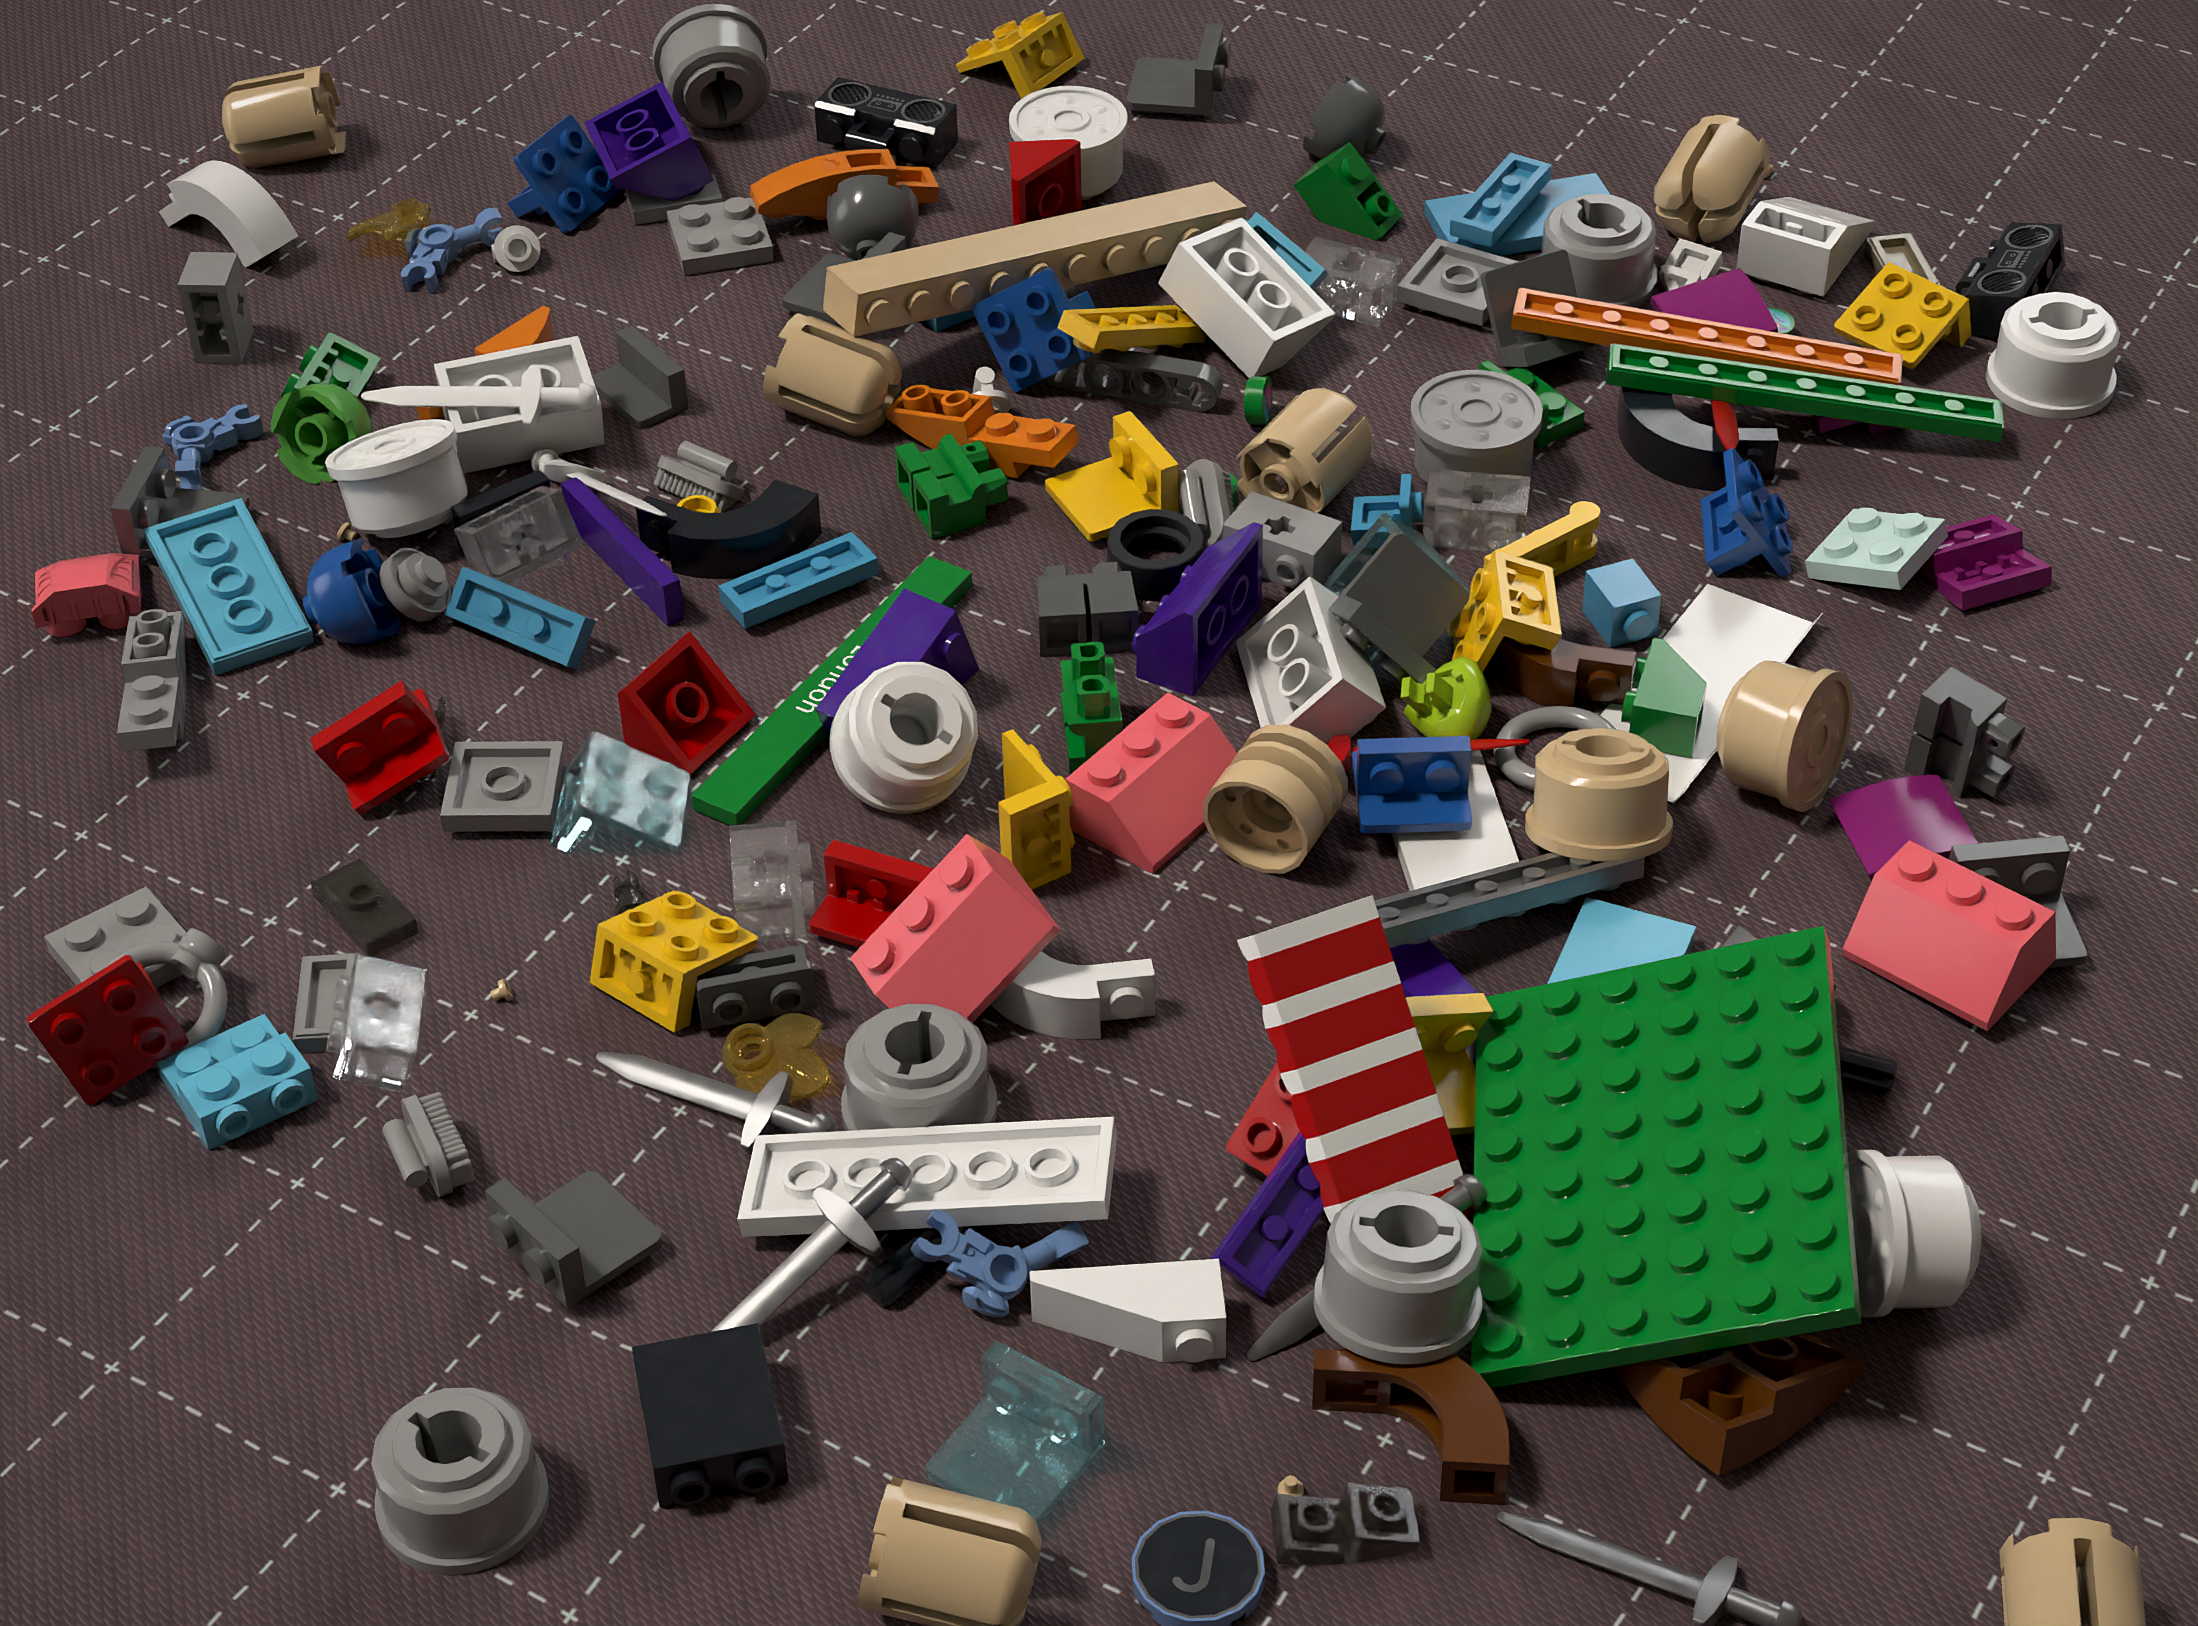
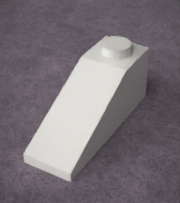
[1030,1259,1226,1362]

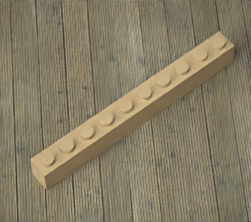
[823,181,1247,337]

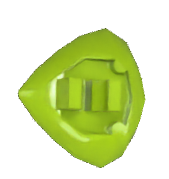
[1401,656,1491,740]

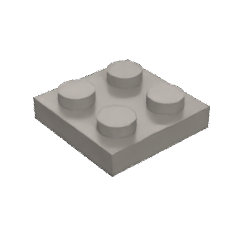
[666,197,774,276]
[1397,238,1519,326]
[440,741,565,832]
[44,887,186,988]

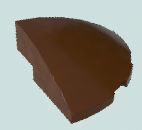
[1612,1333,1865,1476]

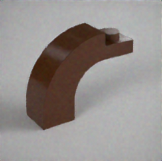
[1489,636,1636,707]
[1312,1349,1510,1505]

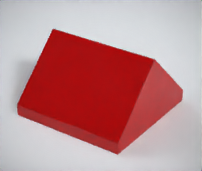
[1009,139,1082,226]
[617,631,756,778]

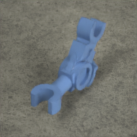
[401,208,503,293]
[162,404,263,490]
[910,1210,1089,1318]

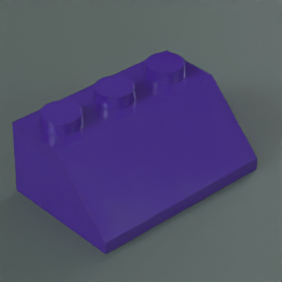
[584,82,714,201]
[1132,522,1263,696]

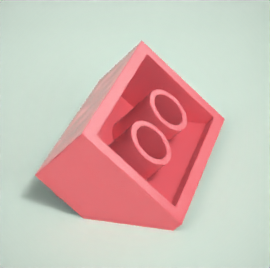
[1065,693,1237,874]
[850,834,1061,1023]
[1842,840,2056,1031]

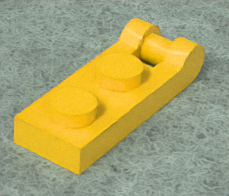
[1483,501,1600,577]

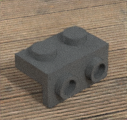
[695,944,817,1030]

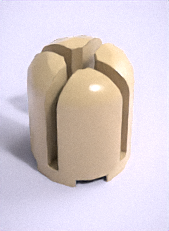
[222,65,346,169]
[1654,115,1770,244]
[763,313,902,437]
[1236,388,1372,514]
[857,1477,1042,1626]
[1999,1518,2146,1626]

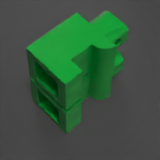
[894,433,1008,540]
[1060,642,1123,775]

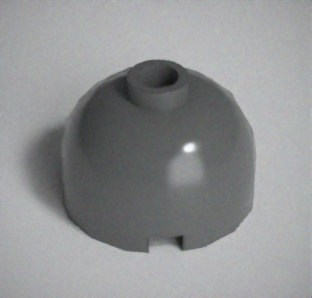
[1303,73,1387,160]
[826,175,919,260]

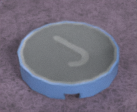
[1131,1511,1265,1626]

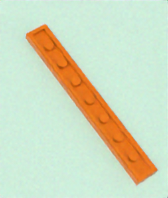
[1510,288,1903,385]

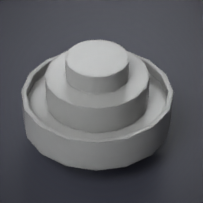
[379,548,451,622]

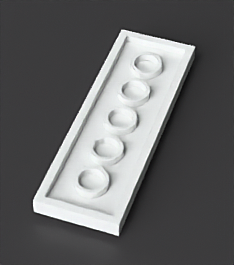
[737,1117,1117,1237]

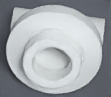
[491,225,540,272]
[972,367,1011,414]

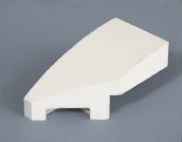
[1659,238,1723,292]

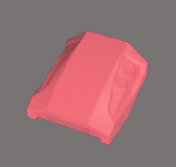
[32,553,143,637]

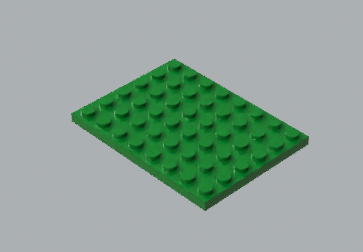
[1471,926,1861,1388]

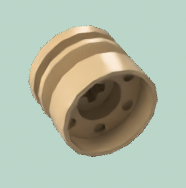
[1203,725,1348,874]

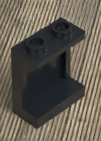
[632,1323,789,1508]

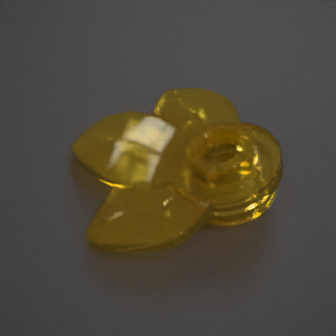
[347,198,432,242]
[722,1013,831,1099]

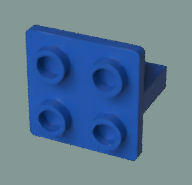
[507,115,621,234]
[972,268,1096,392]
[1701,448,1793,578]
[1352,736,1472,834]

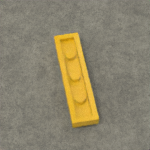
[1057,305,1207,353]

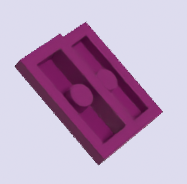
[1651,268,1778,333]
[1920,514,2052,611]
[1829,775,1977,882]

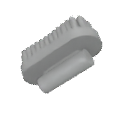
[654,441,745,512]
[1179,459,1234,551]
[382,1092,474,1198]

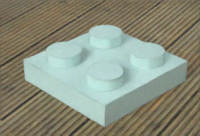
[1805,508,1948,590]

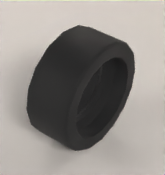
[1107,509,1204,600]

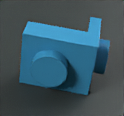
[1351,474,1424,545]

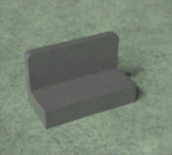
[592,325,689,429]

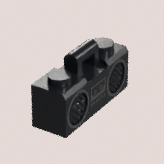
[814,77,958,169]
[1956,222,2066,337]

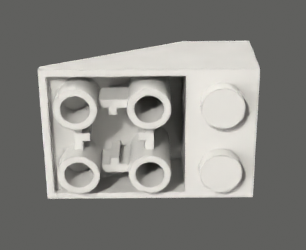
[1736,197,1875,297]

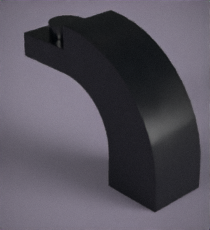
[1617,386,1779,492]
[636,479,822,579]

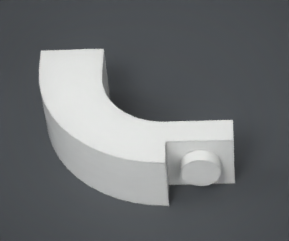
[159,160,298,268]
[990,951,1155,1039]

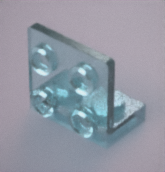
[550,730,690,854]
[925,1341,1105,1526]

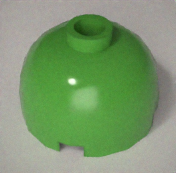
[271,383,372,484]

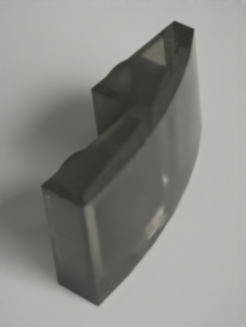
[1270,1483,1420,1565]

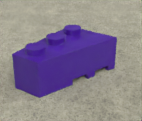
[815,588,979,738]

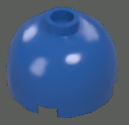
[303,538,401,646]

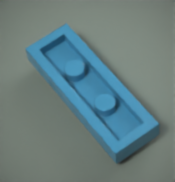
[1450,152,1552,248]
[718,532,879,629]
[444,566,596,669]

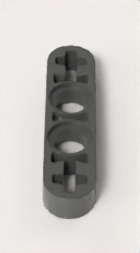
[1042,348,1224,412]

